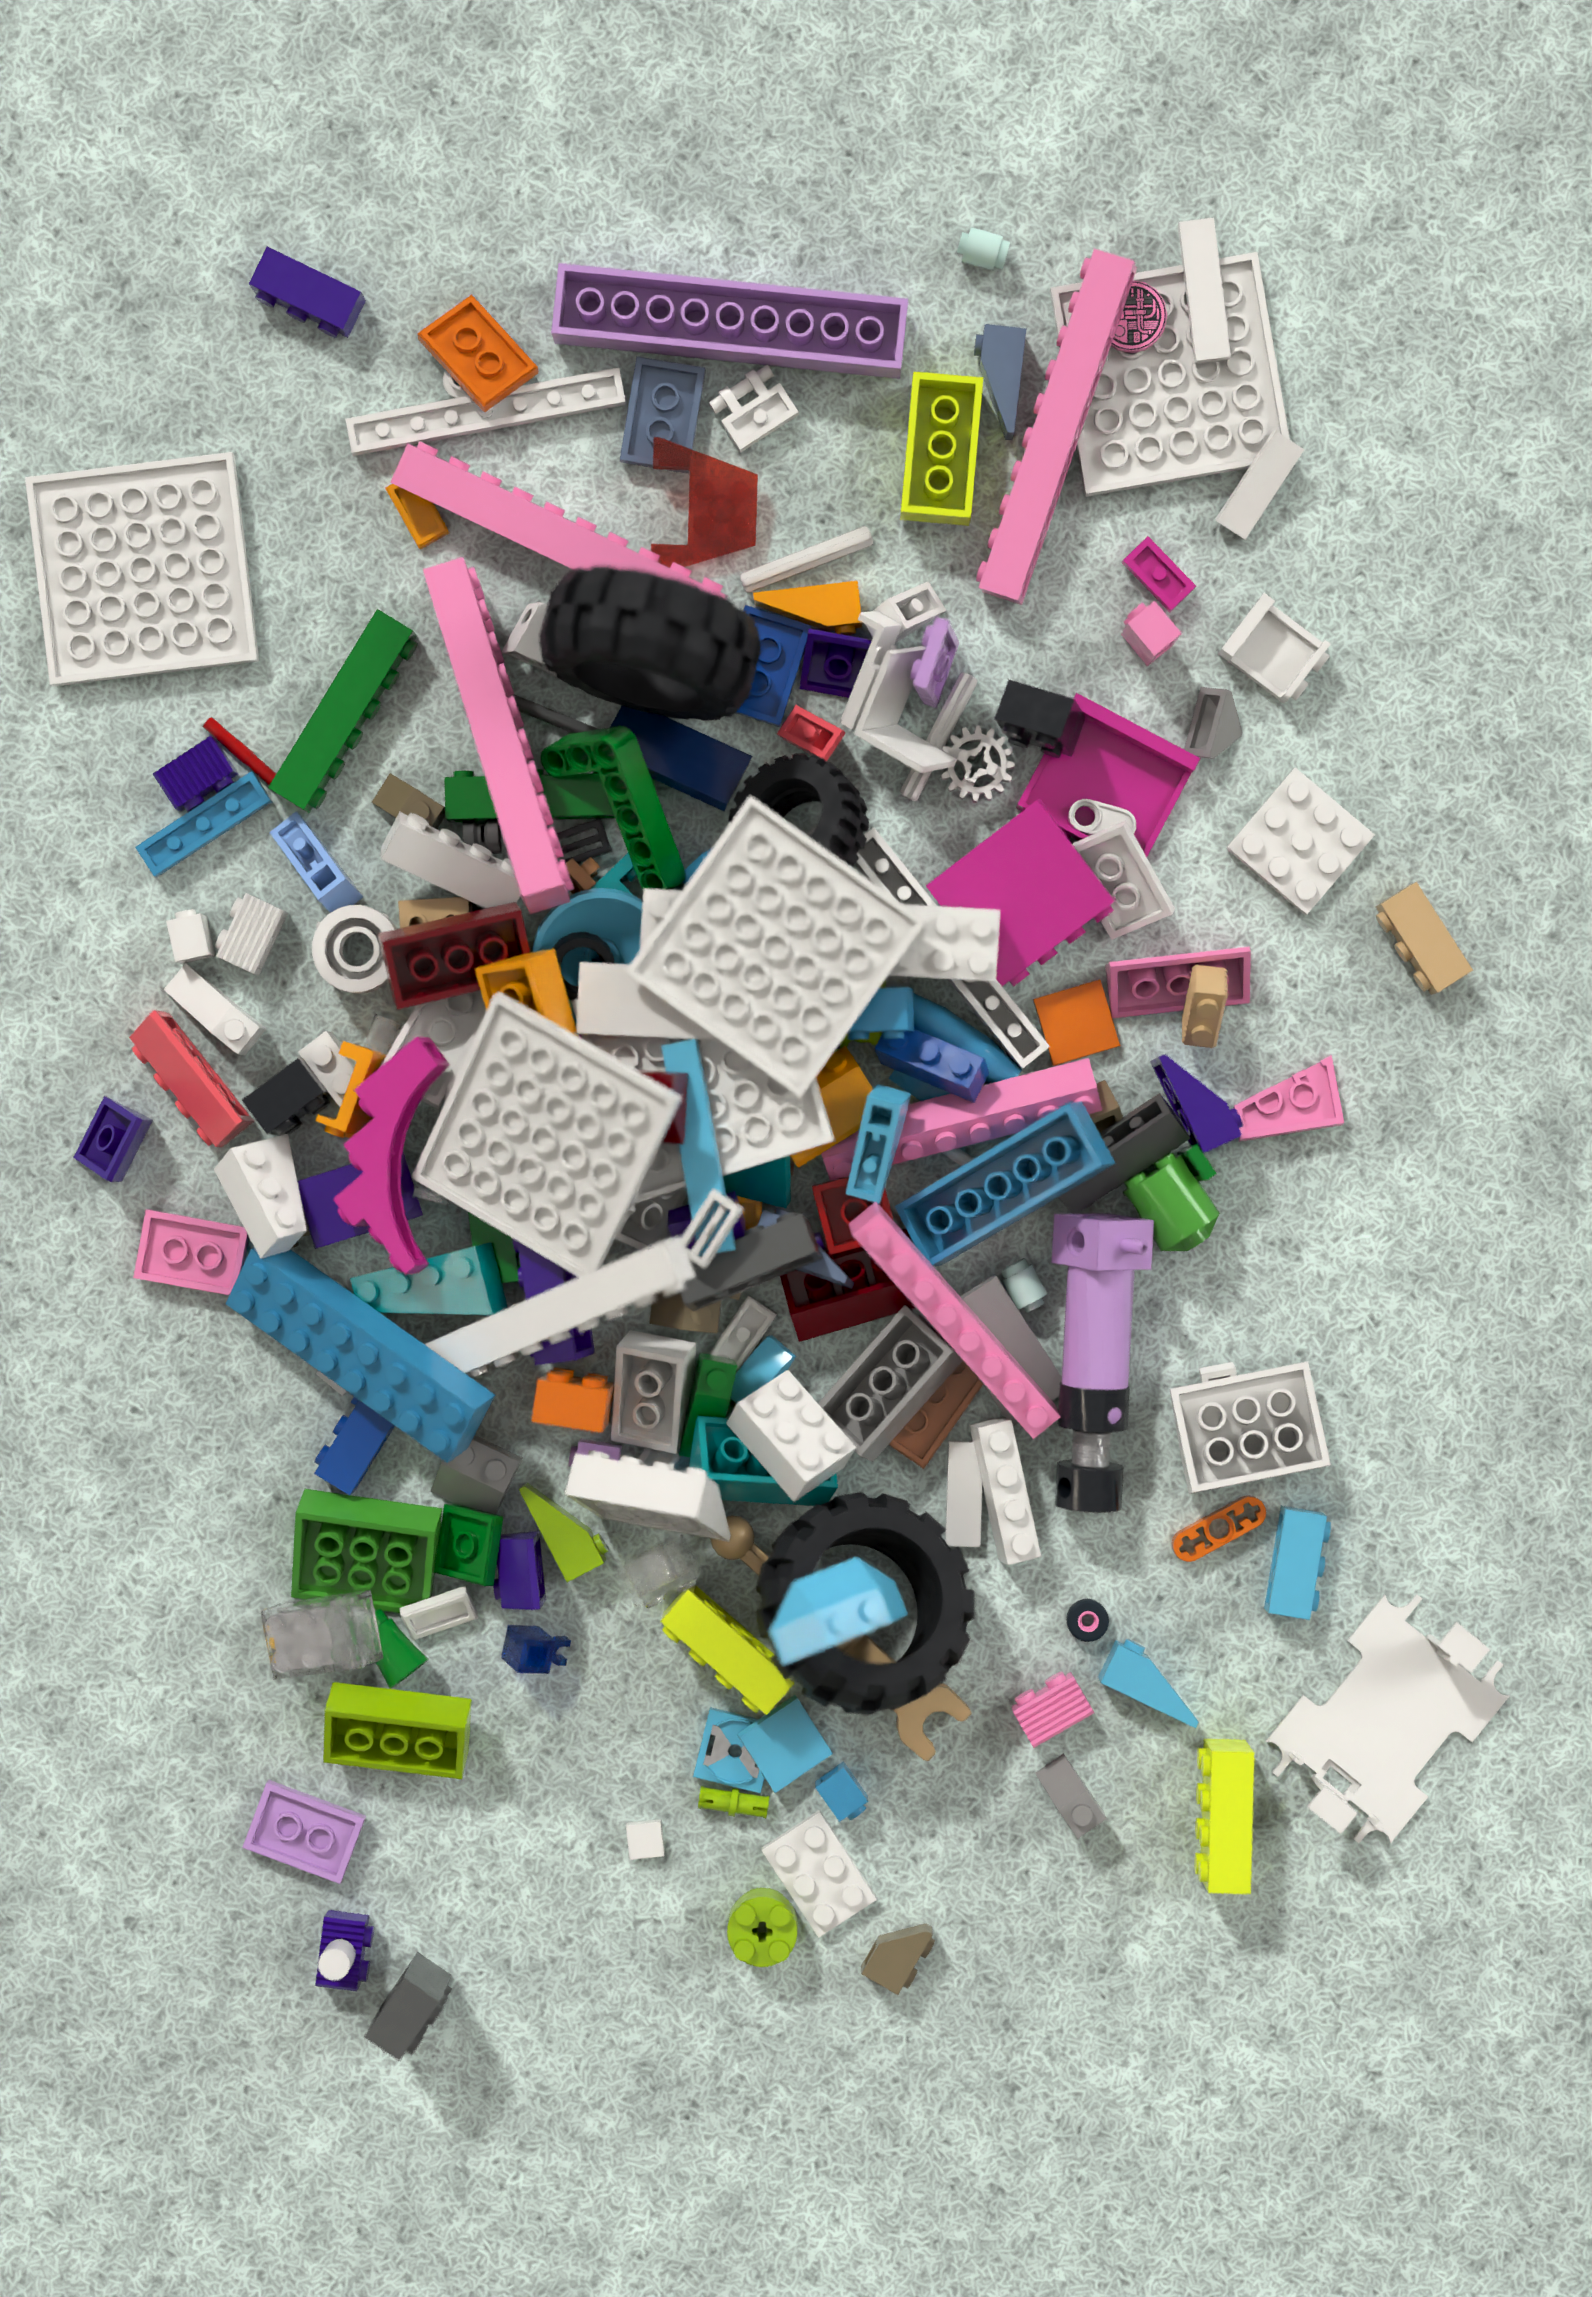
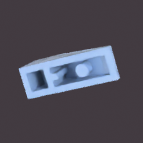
[269,811,363,913]

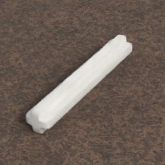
[740,526,873,593]
[900,672,977,801]

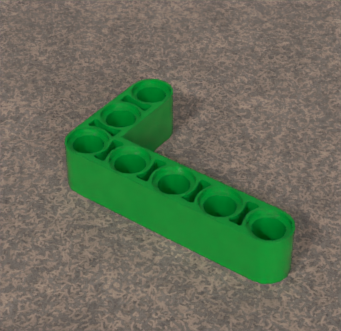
[540,726,686,890]

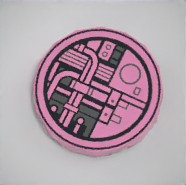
[1111,281,1167,353]

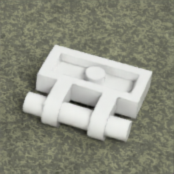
[708,365,799,453]

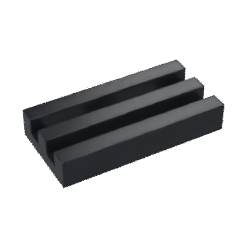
[556,818,612,864]

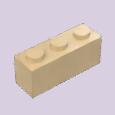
[1376,882,1473,995]

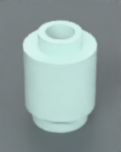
[957,227,1010,271]
[1000,1258,1048,1313]

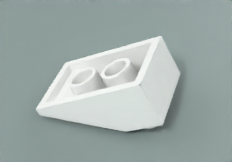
[611,1330,696,1454]

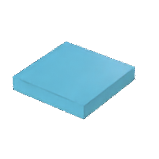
[737,1695,833,1793]

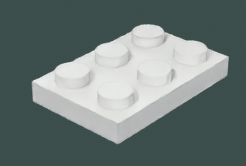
[1072,820,1175,940]
[761,1810,877,1938]

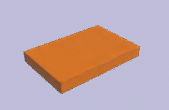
[417,295,539,413]

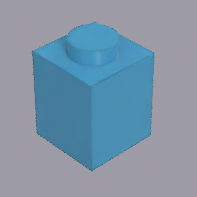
[815,1761,868,1822]

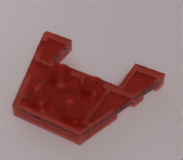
[651,437,758,568]

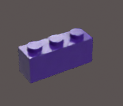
[249,246,366,338]

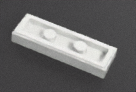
[1215,430,1305,540]
[945,1441,982,1547]

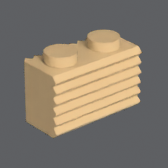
[1182,965,1228,1048]

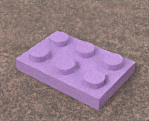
[910,617,959,708]
[242,1780,366,1884]

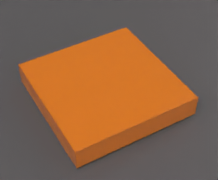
[1033,979,1120,1066]

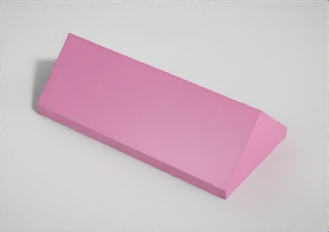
[1105,947,1251,1018]

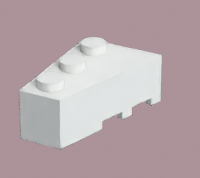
[214,1134,307,1259]

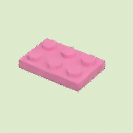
[133,1209,249,1295]

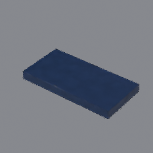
[610,706,752,812]

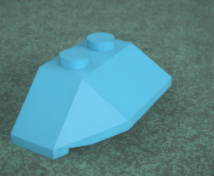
[769,1557,908,1665]

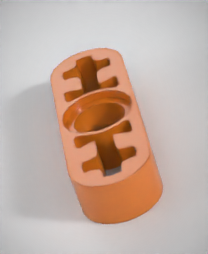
[1172,1495,1266,1562]

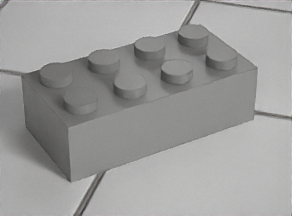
[818,1305,963,1462]

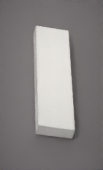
[1178,217,1231,364]

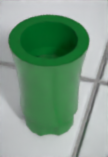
[355,1609,429,1689]

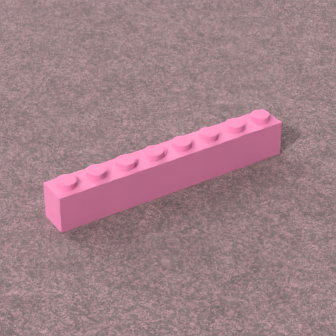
[822,1058,1102,1181]
[849,1202,1060,1439]

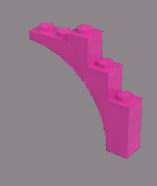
[333,1036,450,1275]

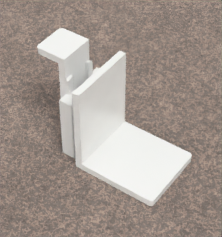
[841,611,957,773]

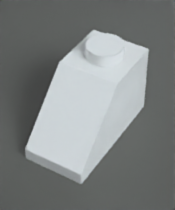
[865,581,947,643]

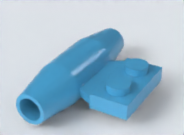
[888,993,1022,1101]

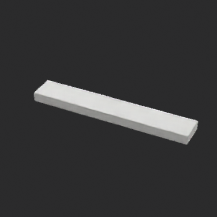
[638,1295,777,1467]

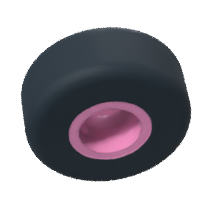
[1066,1599,1109,1642]

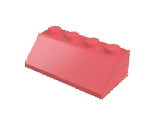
[129,1010,255,1147]

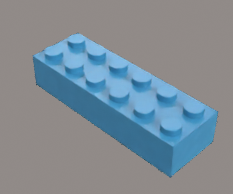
[894,1101,1116,1267]

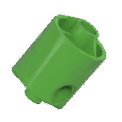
[1122,1152,1220,1251]

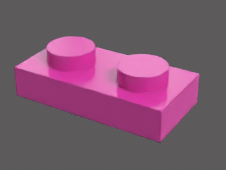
[1122,536,1196,612]

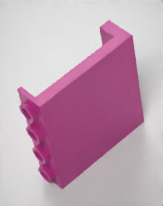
[1015,693,1200,857]
[926,799,1117,987]

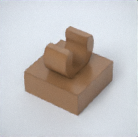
[566,857,600,894]

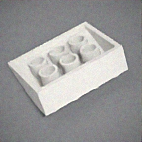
[1170,1361,1331,1494]
[565,1450,731,1542]

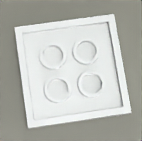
[1226,767,1375,915]

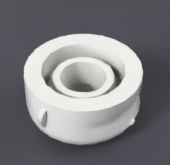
[312,905,397,994]

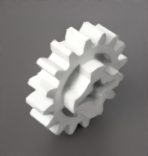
[941,726,1015,803]

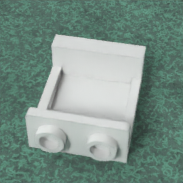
[1218,593,1330,704]

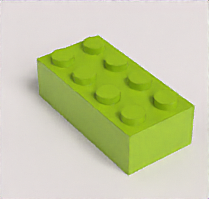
[323,1682,472,1779]

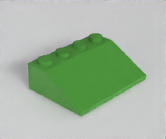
[291,1489,442,1613]

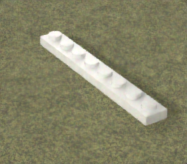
[345,367,626,456]

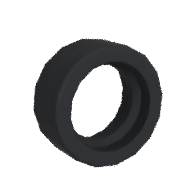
[552,932,615,1001]

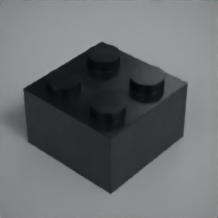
[994,679,1086,758]
[242,1058,331,1136]

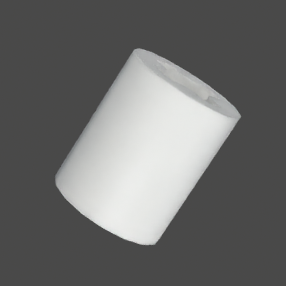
[318,1939,356,1980]

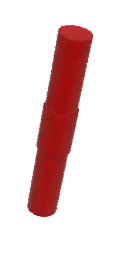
[203,717,276,785]

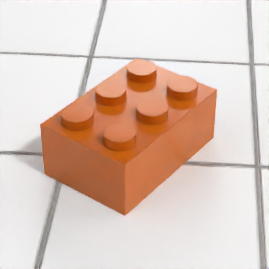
[531,1367,614,1433]

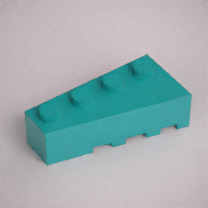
[350,1242,508,1315]

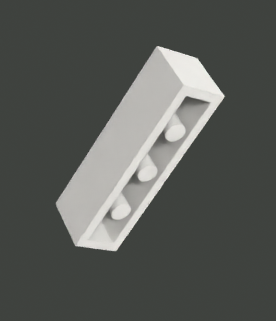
[381,812,521,909]
[969,1417,1041,1565]

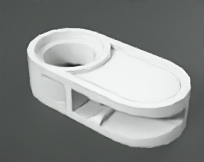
[1068,799,1137,836]

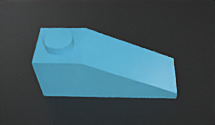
[846,1084,911,1203]
[1098,1639,1199,1728]

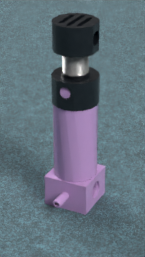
[1052,1213,1154,1513]

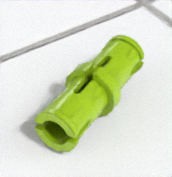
[698,1786,770,1819]

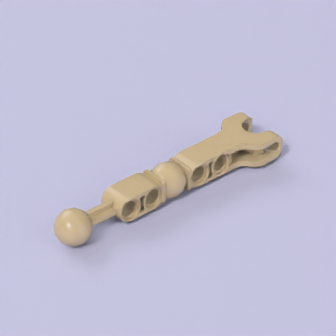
[710,1515,972,1761]

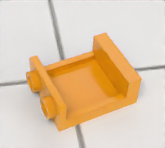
[316,1041,387,1139]

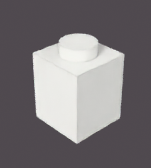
[166,909,215,964]

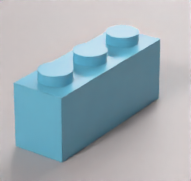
[1264,1506,1331,1620]

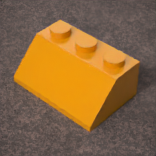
[475,949,578,1037]
[790,1046,873,1168]

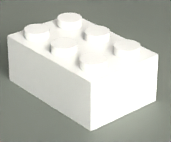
[726,1370,856,1502]

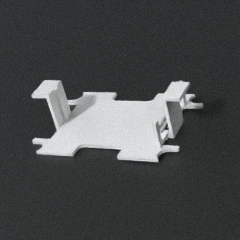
[1266,1594,1510,1843]

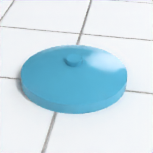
[532,888,643,1023]

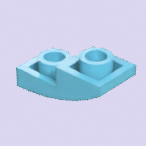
[731,1335,796,1404]

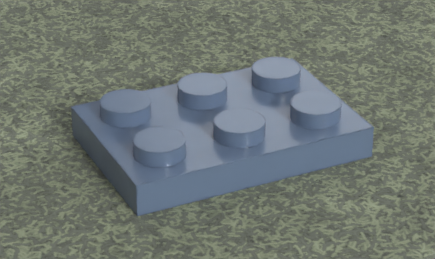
[620,357,706,474]

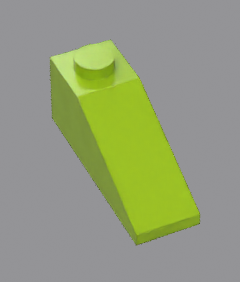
[519,1483,608,1582]

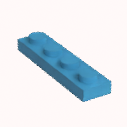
[135,771,273,877]

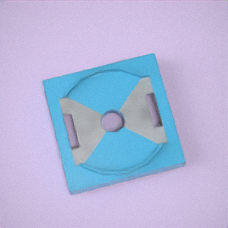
[693,1707,764,1793]

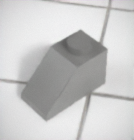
[1035,1754,1106,1839]

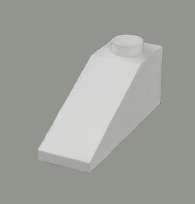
[164,963,266,1056]

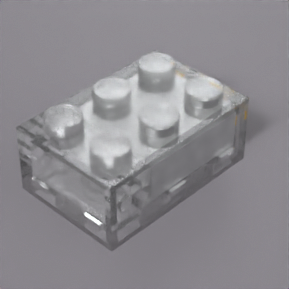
[260,1590,384,1680]

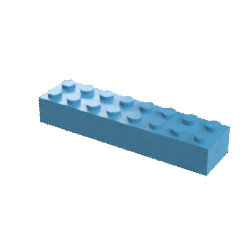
[226,1247,496,1463]

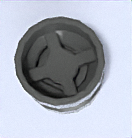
[463,819,502,854]

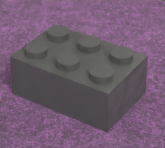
[364,1952,452,2061]

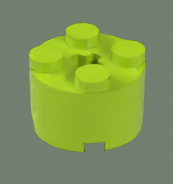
[727,1888,798,1967]

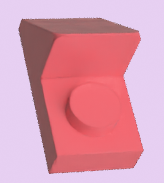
[777,705,846,762]

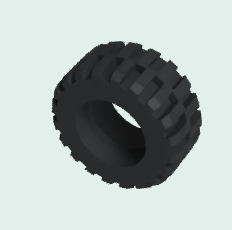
[728,753,869,866]

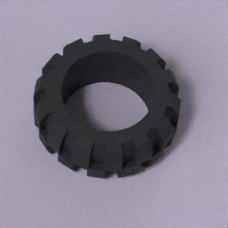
[539,566,761,721]
[755,1492,975,1715]

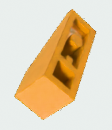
[753,581,862,636]

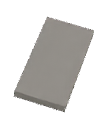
[960,1274,1062,1426]

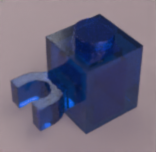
[501,1625,571,1674]

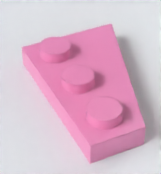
[1233,1055,1344,1142]

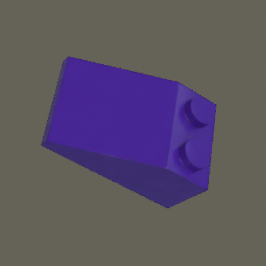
[1150,1054,1243,1154]
[297,1152,423,1249]

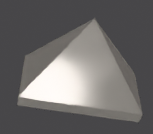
[1184,687,1243,759]

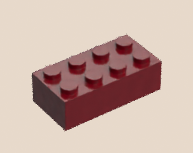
[378,902,530,1010]

